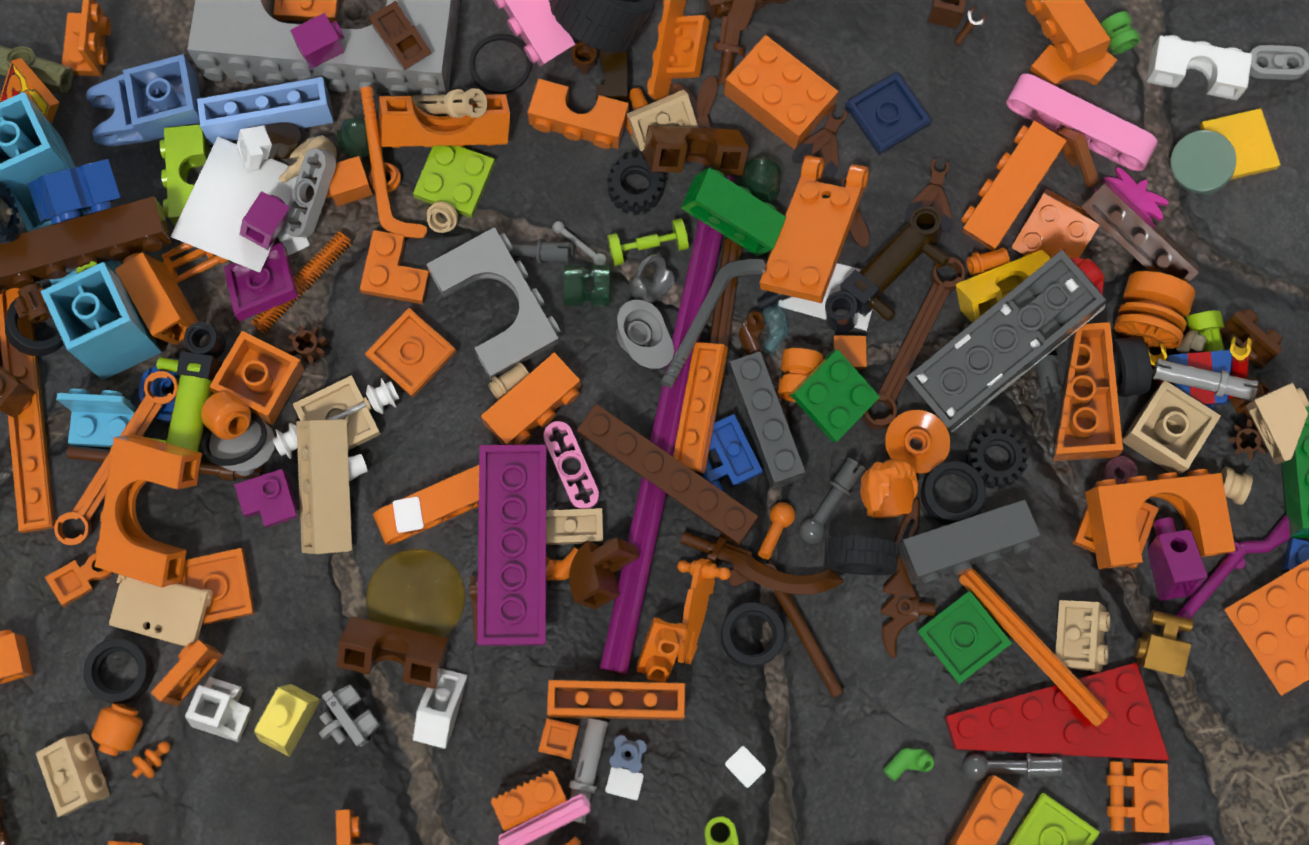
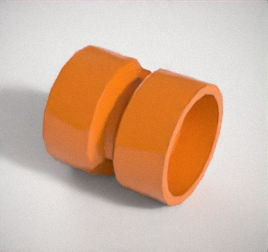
[777,348,824,402]

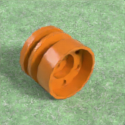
[1114,271,1196,349]

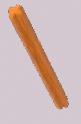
[959,568,1109,726]

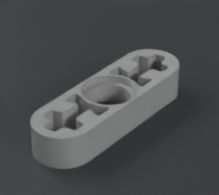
[284,148,336,238]

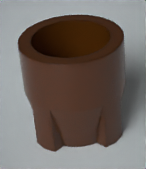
[572,42,597,75]

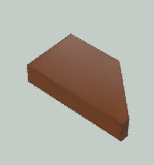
[1057,127,1100,188]

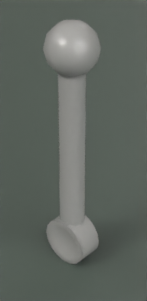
[552,221,606,267]

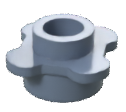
[609,735,647,773]

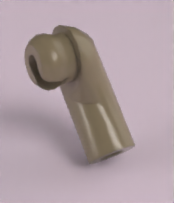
[1176,330,1207,354]

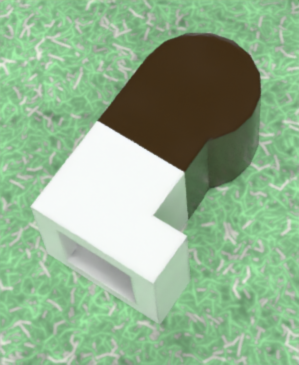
[237,122,301,171]

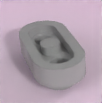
[1249,45,1309,80]

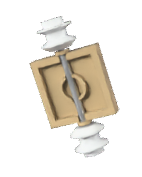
[273,375,399,459]

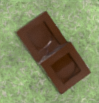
[368,1,432,71]

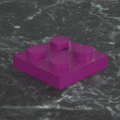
[223,242,299,321]

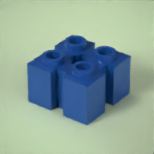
[27,159,121,225]

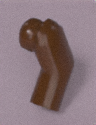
[739,311,765,356]

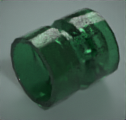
[564,265,610,306]

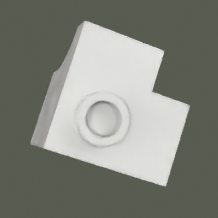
[185,677,252,742]

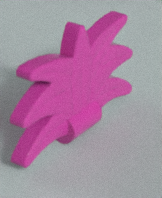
[1093,167,1169,224]

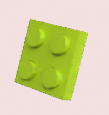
[413,145,495,219]

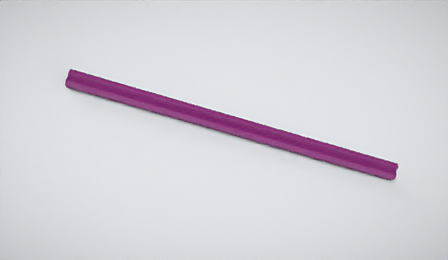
[600,175,735,675]

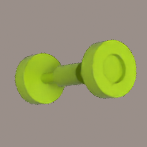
[607,218,689,266]

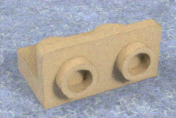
[626,90,698,151]
[1055,600,1111,673]
[36,734,110,817]

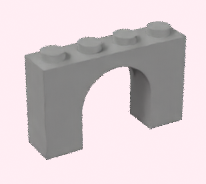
[427,227,560,380]

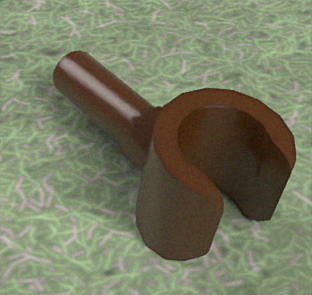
[953,6,987,46]

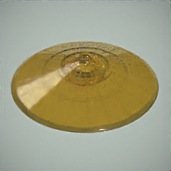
[366,549,465,637]

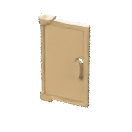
[109,574,213,647]

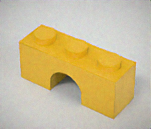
[955,250,1051,323]

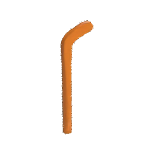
[360,86,427,238]

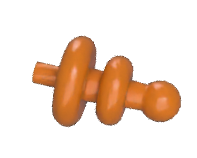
[132,741,171,779]

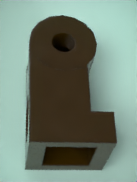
[596,51,627,103]

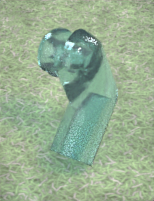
[761,307,789,356]

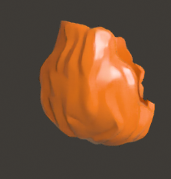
[860,458,918,519]

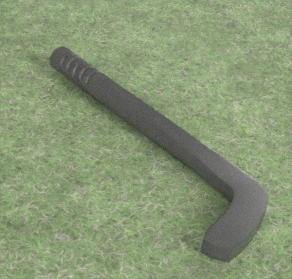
[661,259,767,388]

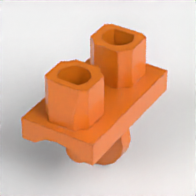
[636,617,687,683]

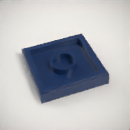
[845,72,932,155]

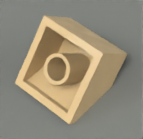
[1122,381,1221,475]
[1245,383,1309,465]

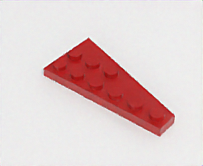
[944,662,1169,761]

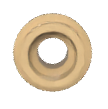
[427,201,458,233]

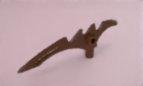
[881,497,935,658]

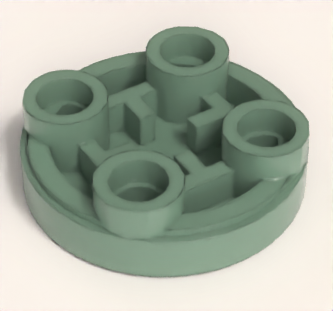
[1171,130,1236,195]

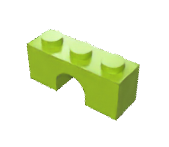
[160,125,210,226]

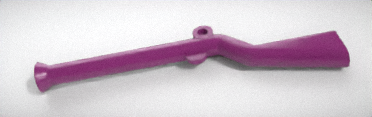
[1176,514,1291,637]

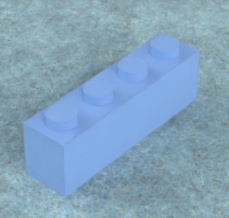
[197,77,334,145]

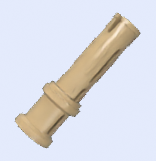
[411,89,487,118]

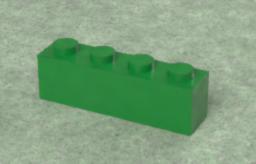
[1282,406,1309,538]

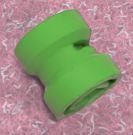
[1101,11,1141,54]

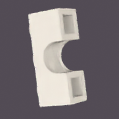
[1146,35,1252,100]

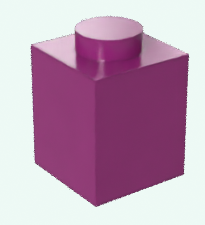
[290,13,345,70]
[239,191,290,250]

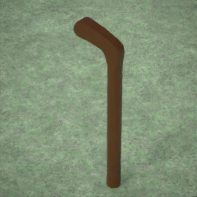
[729,564,844,698]

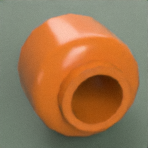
[201,391,251,440]
[91,703,143,756]

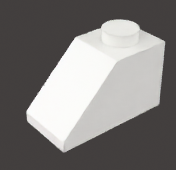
[413,669,468,749]

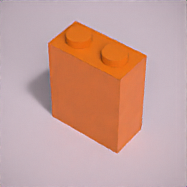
[115,252,199,345]

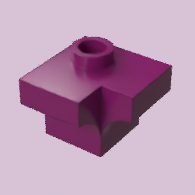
[234,469,299,528]

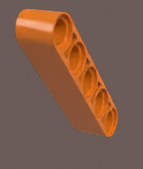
[373,465,479,545]

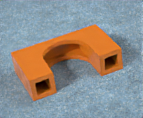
[95,434,202,588]
[1085,469,1236,570]

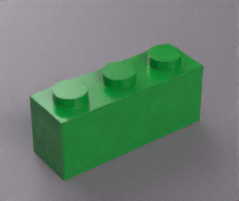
[681,168,786,257]

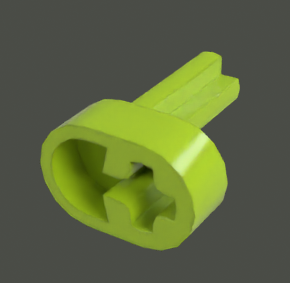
[1186,310,1224,352]

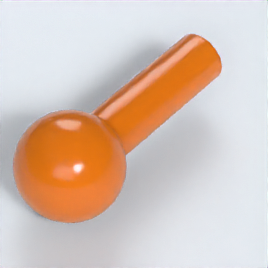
[758,502,796,559]

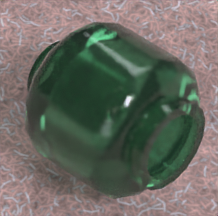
[337,115,382,159]
[740,157,782,203]

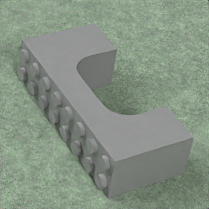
[187,0,460,96]

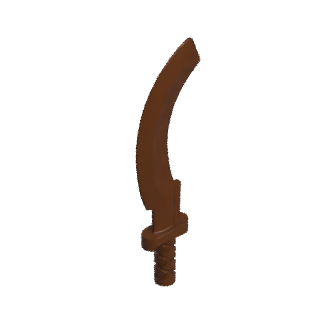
[713,0,756,85]
[680,531,844,595]

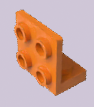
[62,0,111,76]
[1012,188,1100,258]

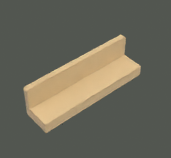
[296,419,352,554]

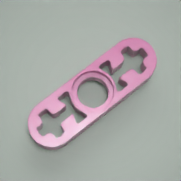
[544,421,599,509]

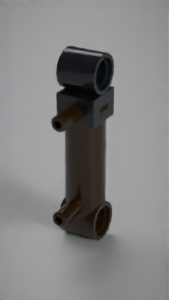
[825,206,949,333]

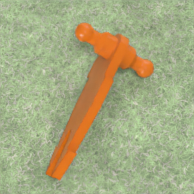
[677,558,731,665]

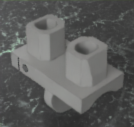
[319,684,380,747]

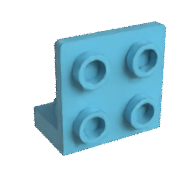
[56,389,137,448]

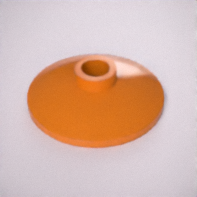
[885,410,950,474]

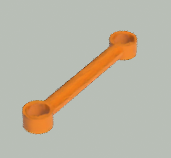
[54,371,179,545]

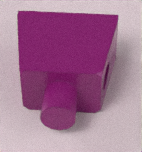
[1148,517,1208,601]

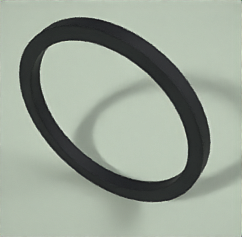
[469,34,531,94]
[201,413,267,466]

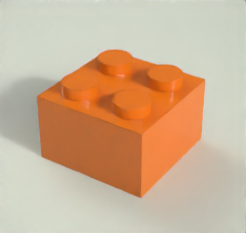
[209,331,304,425]

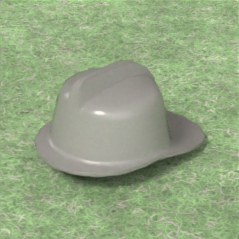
[616,299,674,369]

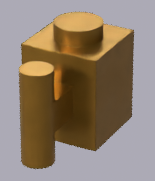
[1134,610,1193,677]

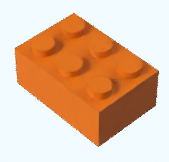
[724,35,839,150]

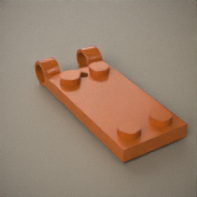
[759,155,869,303]

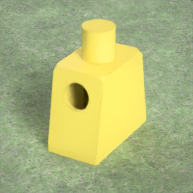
[254,684,321,757]

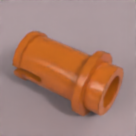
[966,247,1010,276]

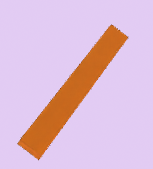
[0,288,55,533]

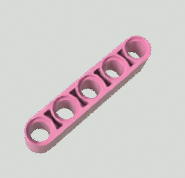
[1006,74,1158,171]

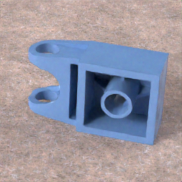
[86,54,201,146]

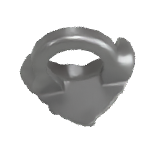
[629,254,675,303]

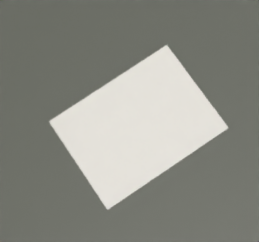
[171,137,298,273]

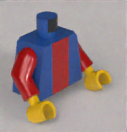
[1147,337,1252,412]

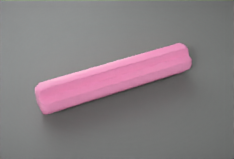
[498,794,591,845]

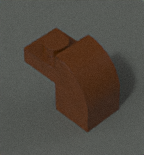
[569,538,640,610]

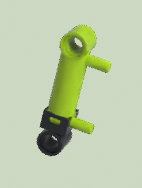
[147,322,226,452]

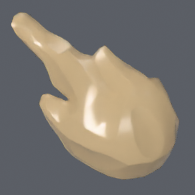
[279,135,337,183]

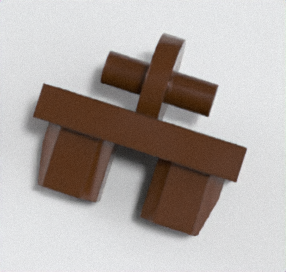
[1220,308,1283,369]

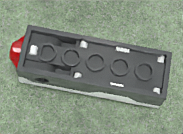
[906,250,1106,432]

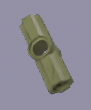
[0,45,74,94]

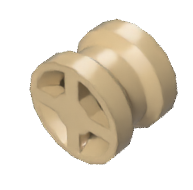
[1221,466,1253,505]

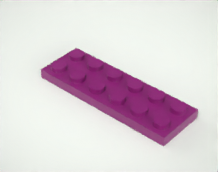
[477,445,547,646]

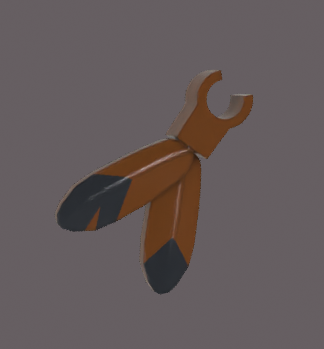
[792,106,847,179]
[904,159,952,232]

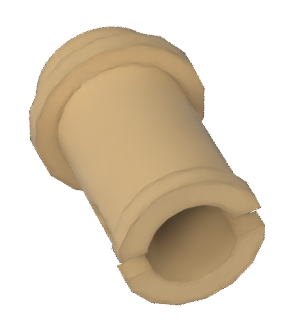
[488,362,529,400]

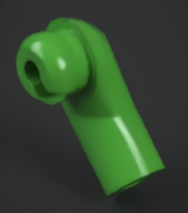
[882,748,934,782]

